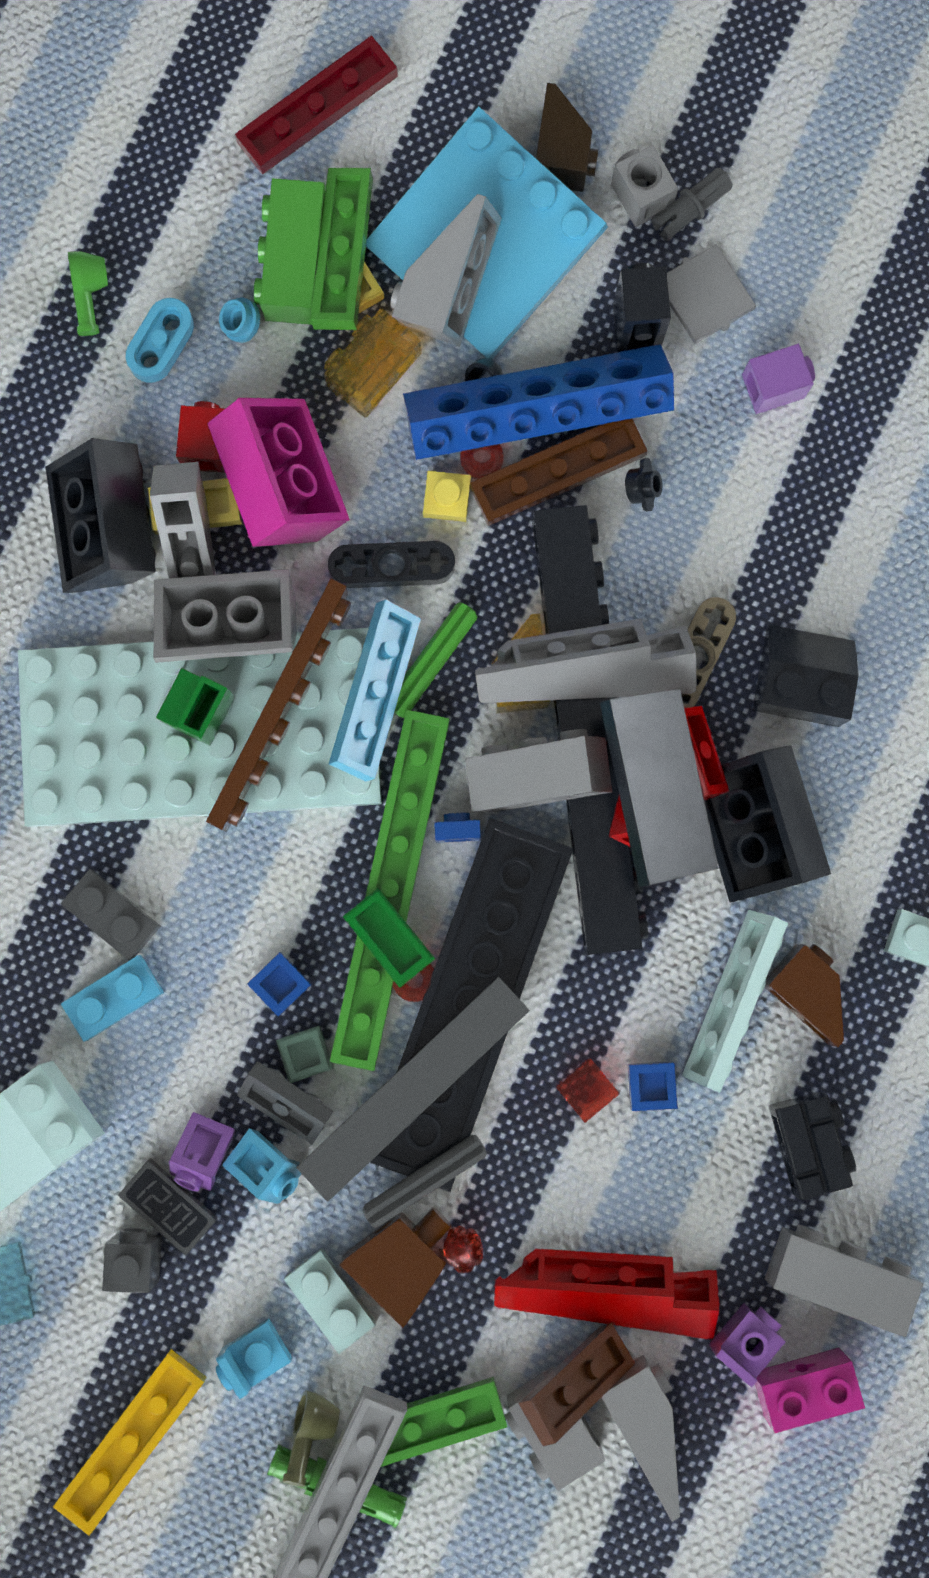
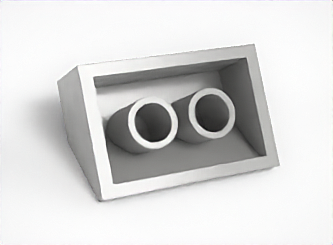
[153,569,297,663]

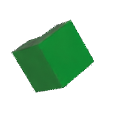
[156,668,235,746]

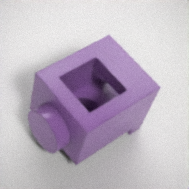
[709,1303,786,1388]

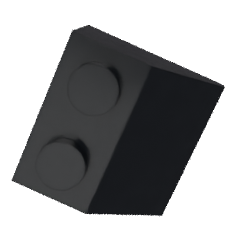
[752,625,859,727]

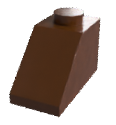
[764,944,844,1047]

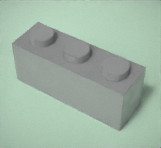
[465,729,612,812]
[765,1224,923,1337]

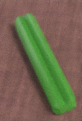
[394,602,477,718]

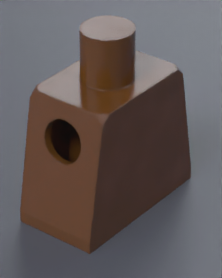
[339,1207,452,1328]

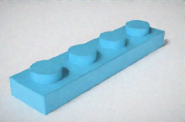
[328,599,421,781]

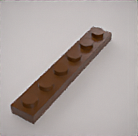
[206,578,351,832]

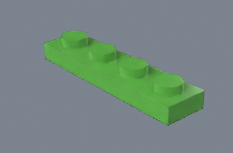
[310,168,373,330]

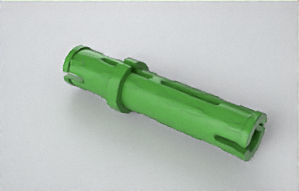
[267,1444,407,1528]

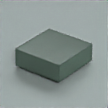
[276,1025,334,1083]

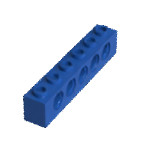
[403,344,674,460]

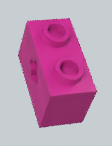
[755,1347,865,1433]

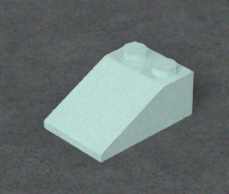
[0,1061,105,1212]

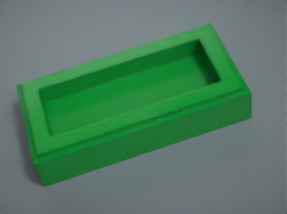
[343,888,436,988]

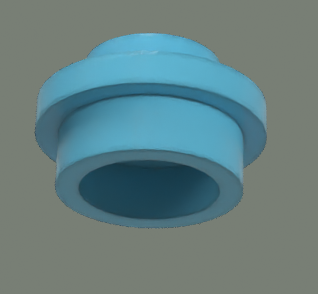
[219,297,260,343]

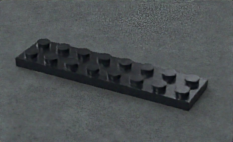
[370,818,574,1192]

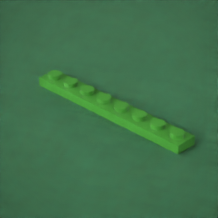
[330,709,450,1071]

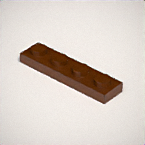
[470,419,648,526]

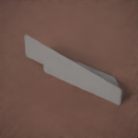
[475,619,696,703]

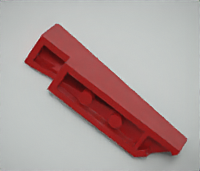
[494,1248,719,1339]

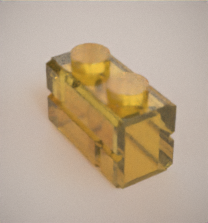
[324,309,422,418]

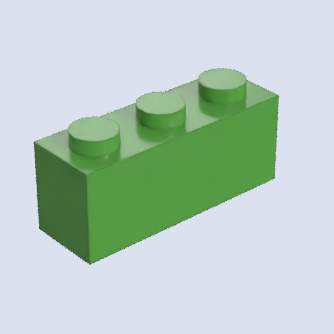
[254,178,325,325]

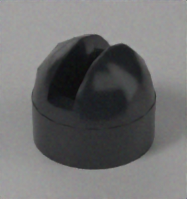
[465,358,503,382]

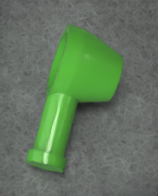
[68,251,108,336]

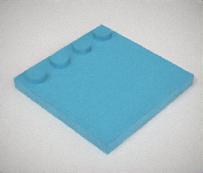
[366,106,608,359]

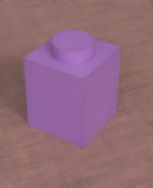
[742,343,815,414]

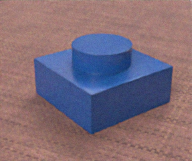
[434,812,481,843]
[247,952,312,1017]
[627,1061,678,1111]

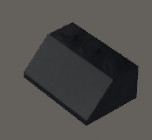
[45,438,156,593]
[704,745,831,903]

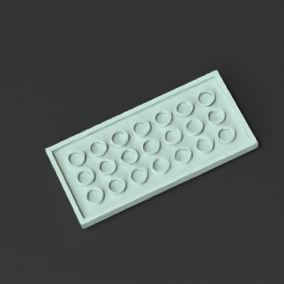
[18,628,382,827]

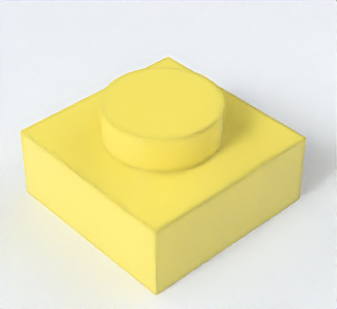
[423,471,471,522]

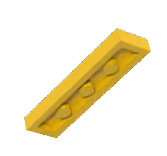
[53,1349,207,1536]

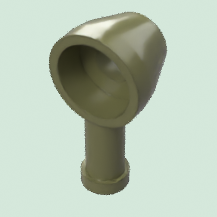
[282,1390,340,1487]

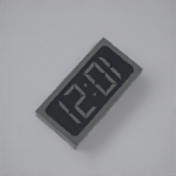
[118,1158,218,1256]

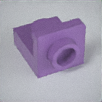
[169,1112,235,1191]

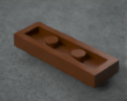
[518,1323,635,1447]

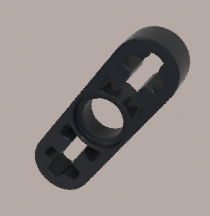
[328,541,455,588]

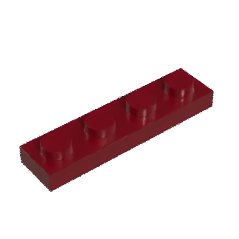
[235,35,398,175]

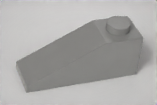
[150,462,216,578]
[601,1355,680,1522]

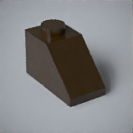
[536,83,598,192]

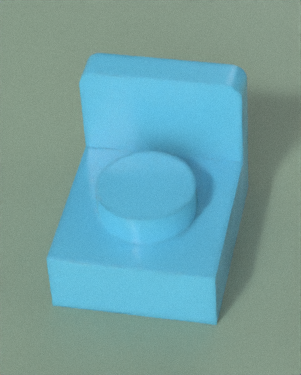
[222,1128,301,1204]
[216,1318,293,1399]

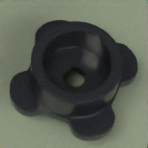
[625,458,663,512]

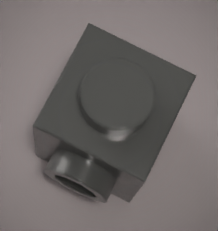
[102,1228,162,1293]

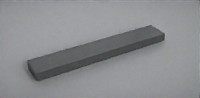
[296,977,530,1202]

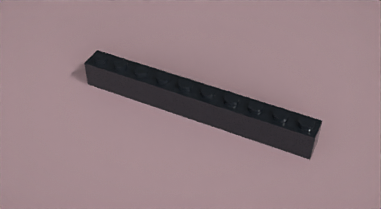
[532,505,648,955]

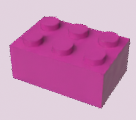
[207,397,350,547]

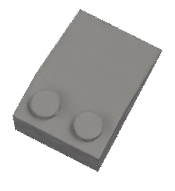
[390,194,502,347]

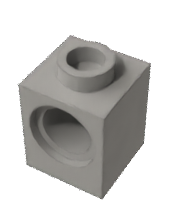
[611,145,678,228]

